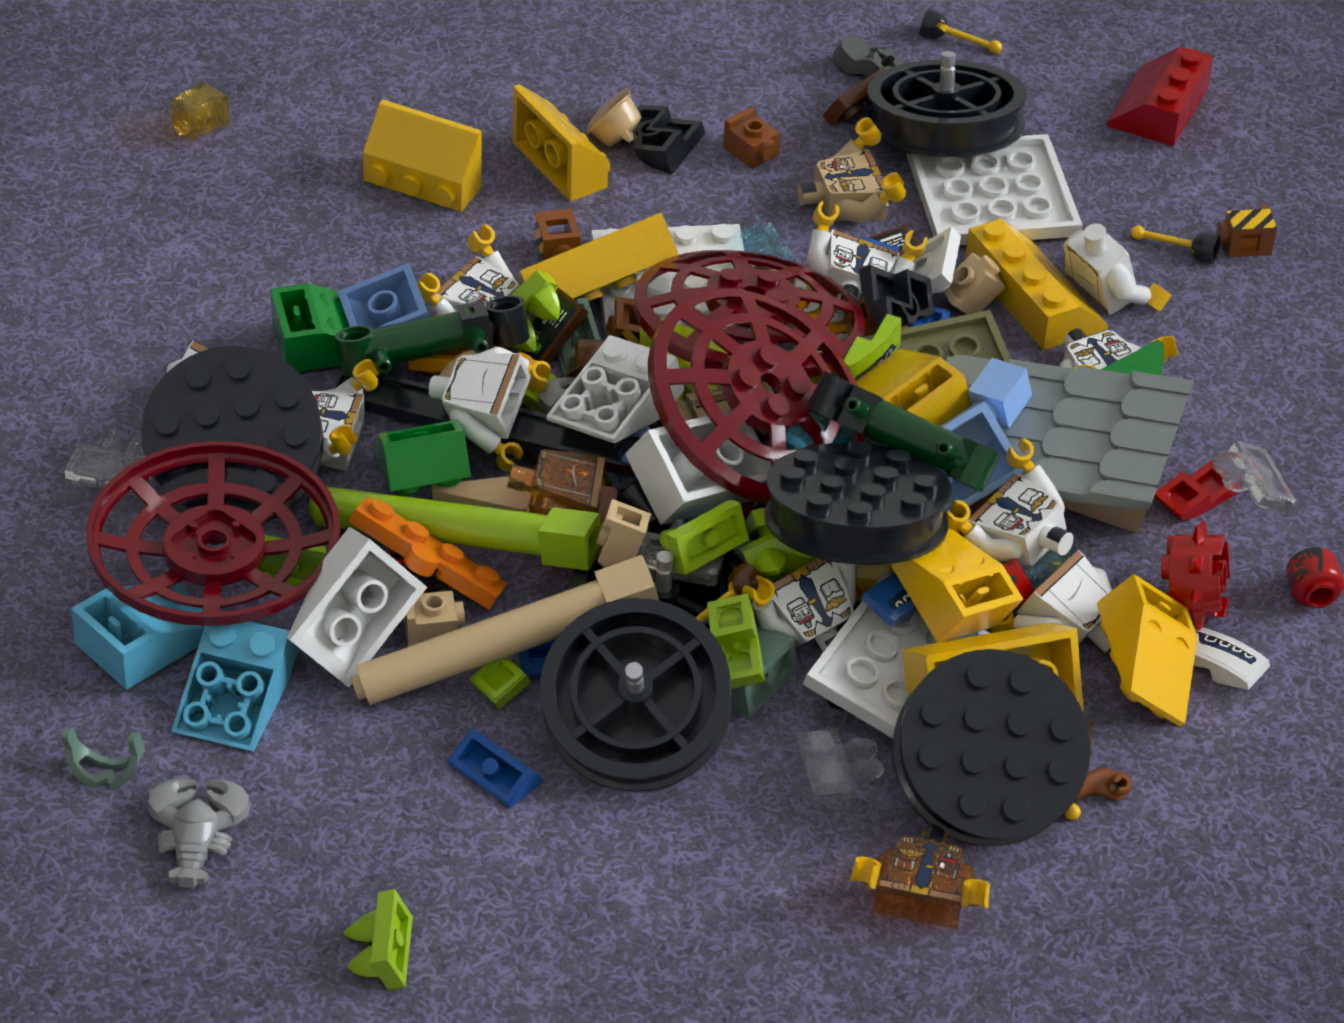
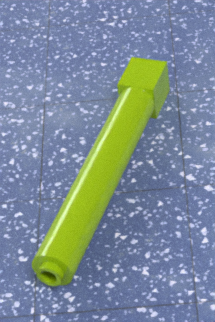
[309,486,602,571]

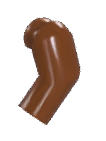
[1074,767,1132,802]

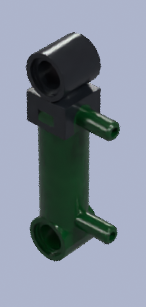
[335,295,530,378]
[806,371,1001,492]

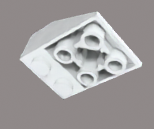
[546,335,685,443]

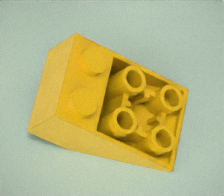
[855,349,971,426]
[890,527,1023,643]
[1097,574,1197,726]

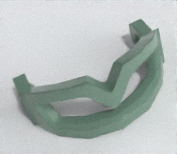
[61,727,145,791]

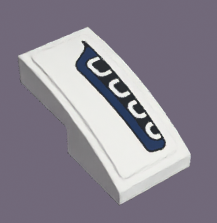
[1193,625,1270,690]

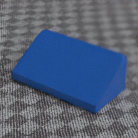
[446,727,544,808]

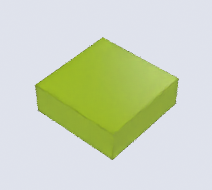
[469,657,531,709]

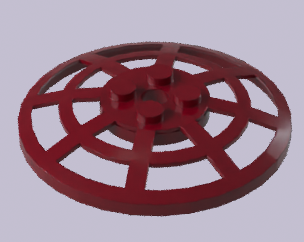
[633,250,866,377]
[647,288,865,504]
[86,441,340,626]

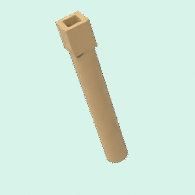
[350,555,659,705]

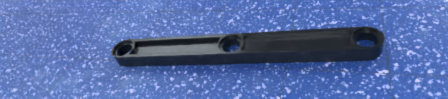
[336,373,640,477]

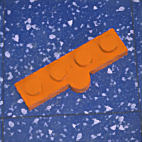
[348,496,508,610]

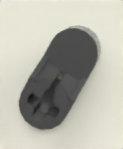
[833,35,902,78]

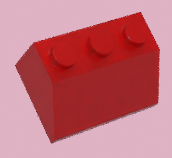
[1107,46,1213,147]

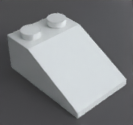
[287,527,427,687]

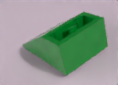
[270,283,350,372]
[373,420,471,494]

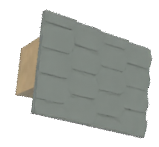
[946,354,1194,533]

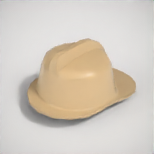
[587,88,641,146]

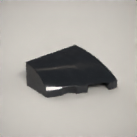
[634,104,705,175]
[858,265,934,328]

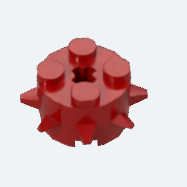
[1161,521,1230,630]

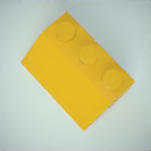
[513,84,610,202]
[363,100,482,212]

